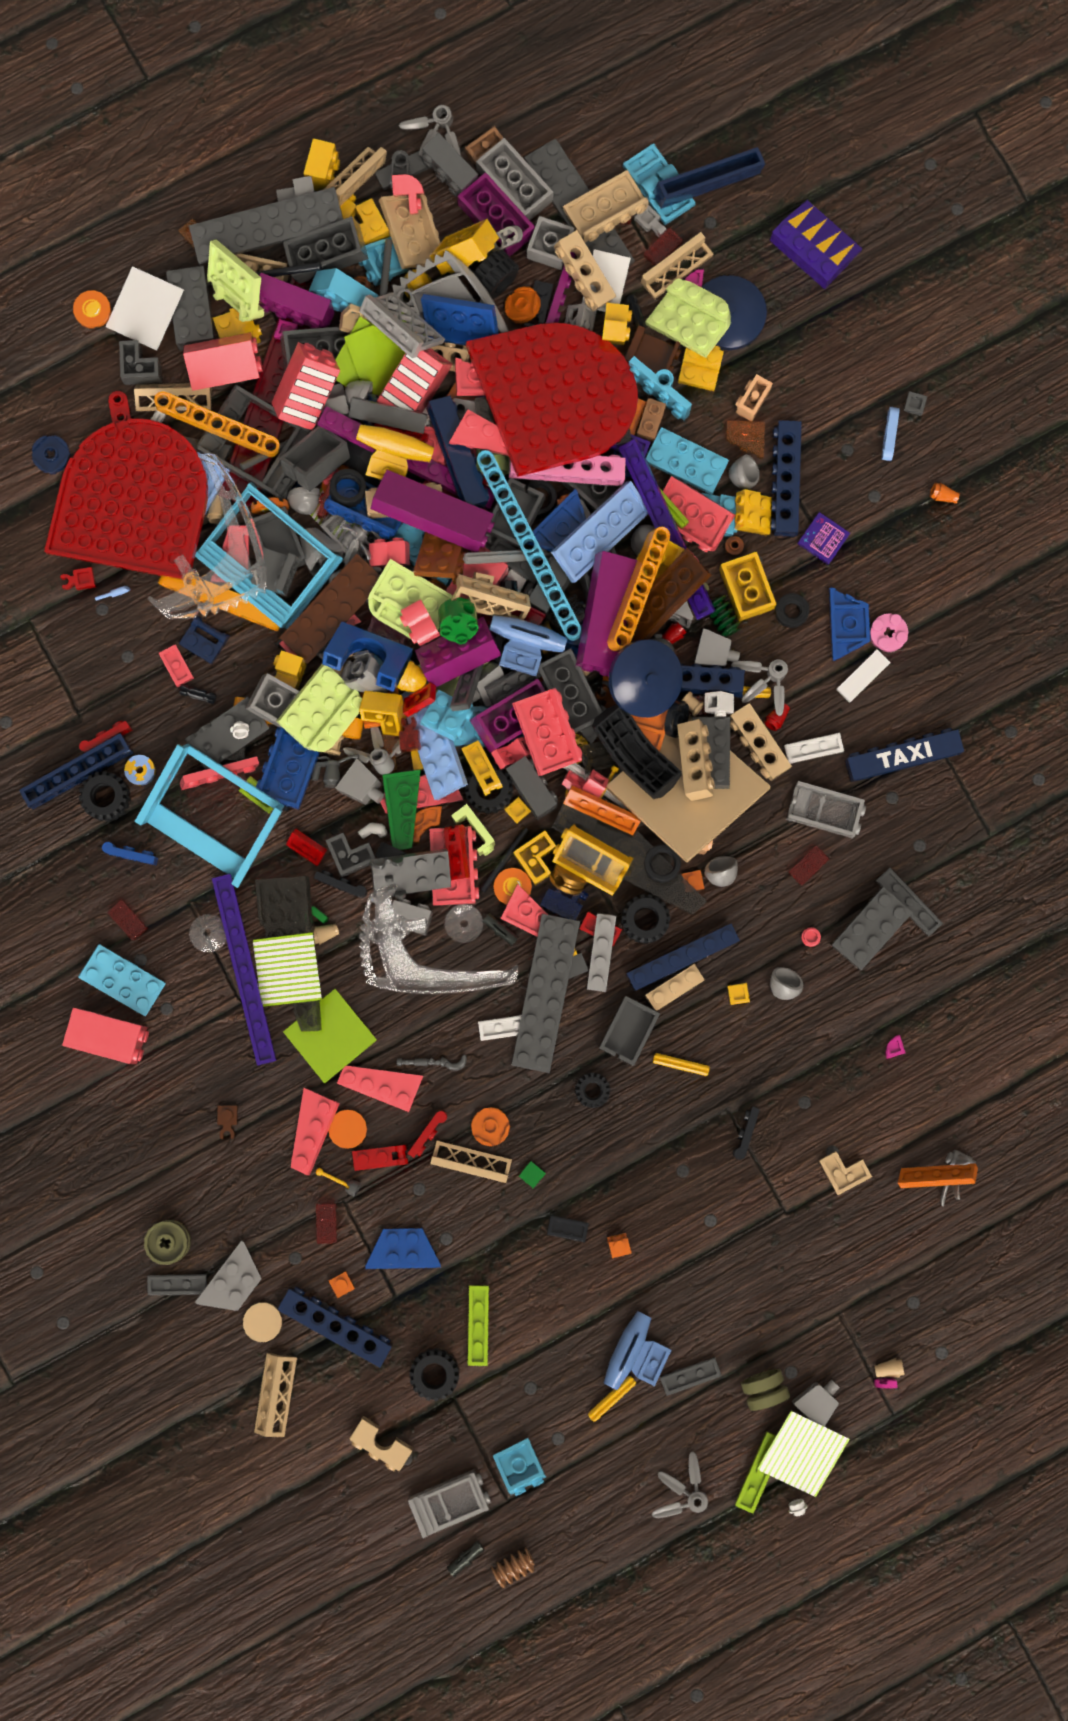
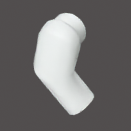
[358,823,387,839]

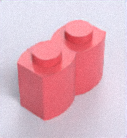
[369,538,410,568]
[400,599,440,646]

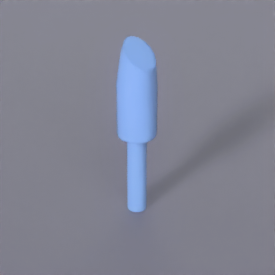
[95,586,131,601]

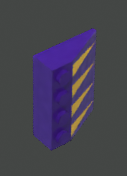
[770,200,862,289]

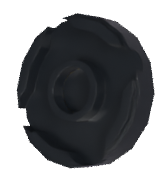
[664,699,689,738]

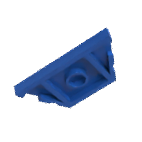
[525,489,586,552]
[829,588,870,661]
[365,1228,441,1269]

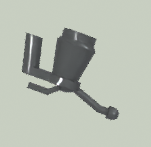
[311,754,360,788]

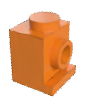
[607,1233,631,1258]

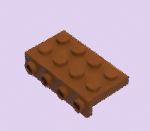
[413,532,468,584]

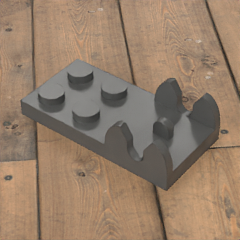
[185,697,270,770]
[370,849,451,902]

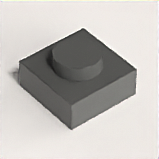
[903,391,927,416]

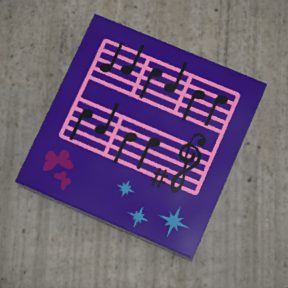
[798,512,850,565]

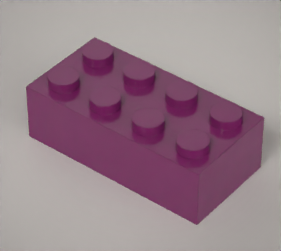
[458,172,535,256]
[258,273,335,329]
[415,616,501,687]
[470,679,545,753]

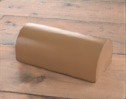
[465,126,503,164]

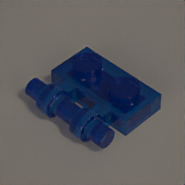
[540,883,589,920]

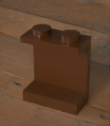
[625,326,682,374]

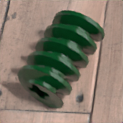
[710,595,742,638]

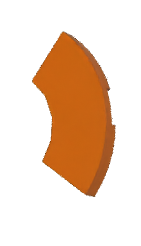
[413,806,442,843]

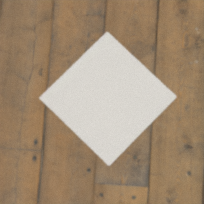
[106,266,184,350]

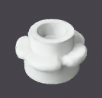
[230,721,249,739]
[789,1499,808,1516]

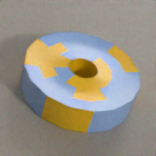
[124,755,156,786]

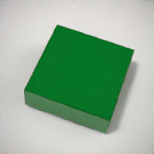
[308,906,329,924]
[519,1161,546,1189]

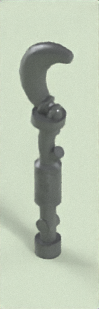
[397,1055,467,1071]

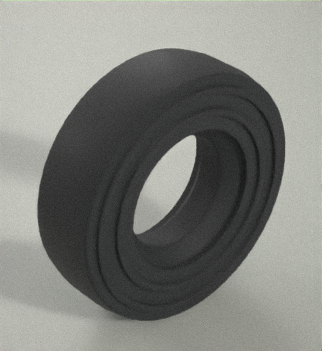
[775,593,809,628]

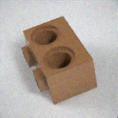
[637,398,666,445]

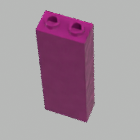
[370,470,495,552]
[576,551,638,676]

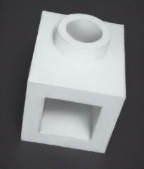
[705,691,734,717]

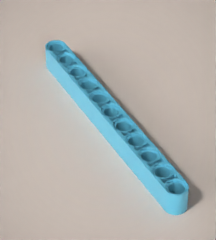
[477,450,582,641]

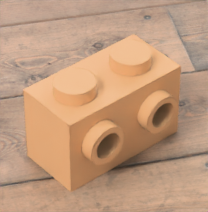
[735,374,773,422]

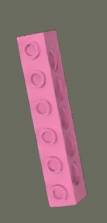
[509,455,625,486]

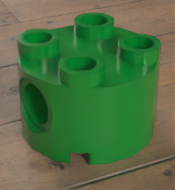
[438,598,478,645]

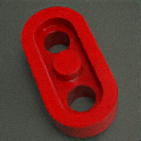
[108,391,132,423]

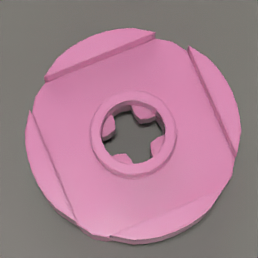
[870,614,908,652]

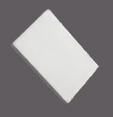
[582,249,631,312]

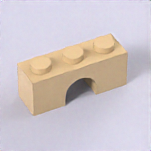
[645,964,704,1011]
[349,1416,413,1472]

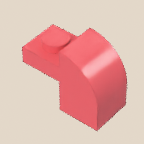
[392,175,425,215]
[491,737,531,770]
[562,770,609,798]

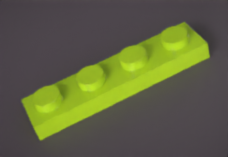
[468,1285,489,1366]
[735,1431,776,1514]

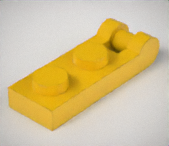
[461,740,502,796]

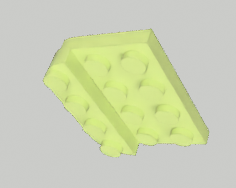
[207,240,264,322]
[645,279,731,358]
[368,559,453,640]
[276,664,362,752]

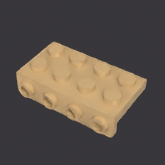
[563,170,649,242]
[379,195,440,269]

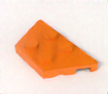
[631,710,668,752]

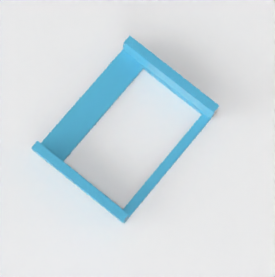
[195,482,344,629]
[135,744,284,888]

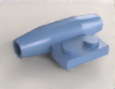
[489,615,567,677]
[604,1311,671,1390]

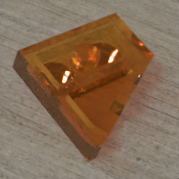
[726,421,765,459]

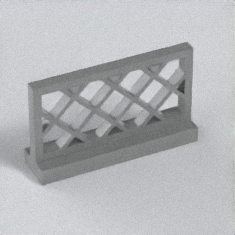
[359,292,445,359]

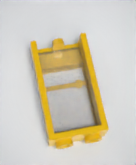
[552,824,634,896]

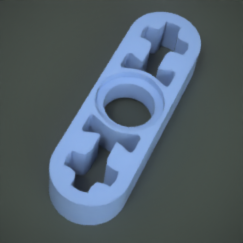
[881,407,900,461]

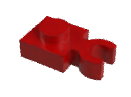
[60,567,96,590]

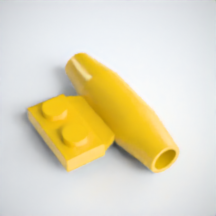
[356,424,434,480]

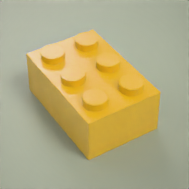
[430,219,499,275]
[719,552,777,621]

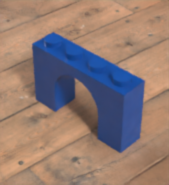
[322,622,413,692]

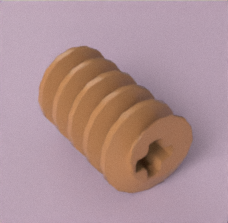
[491,1547,535,1588]

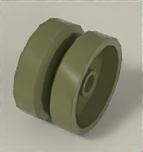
[144,1220,191,1265]
[740,1369,790,1411]

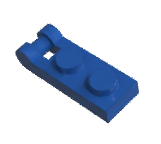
[102,842,158,866]

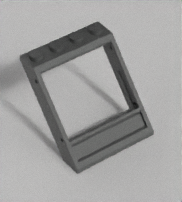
[195,385,312,502]

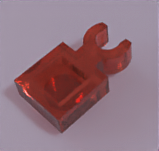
[399,717,421,752]

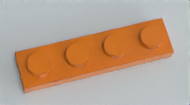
[563,786,641,835]
[898,1163,978,1188]

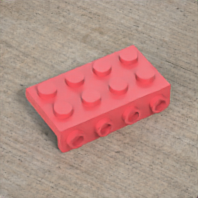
[663,476,735,552]
[512,688,582,776]
[429,826,479,906]

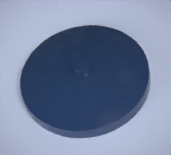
[701,275,767,350]
[609,639,682,718]

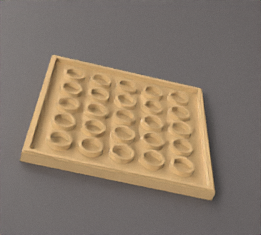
[606,715,770,862]

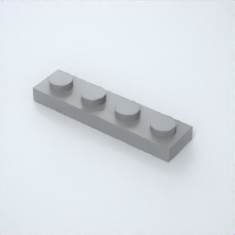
[587,913,617,992]

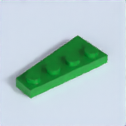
[383,769,421,850]

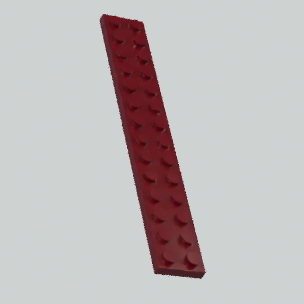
[218,277,313,507]

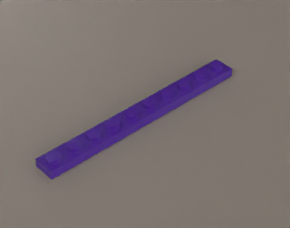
[619,439,715,620]
[212,874,277,1066]

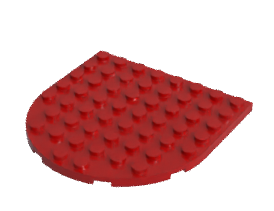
[466,323,638,477]
[44,419,208,581]

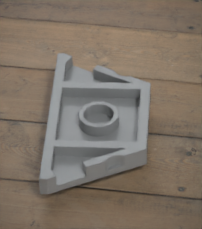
[195,1240,261,1311]

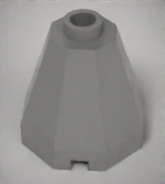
[300,528,345,576]
[341,650,388,693]

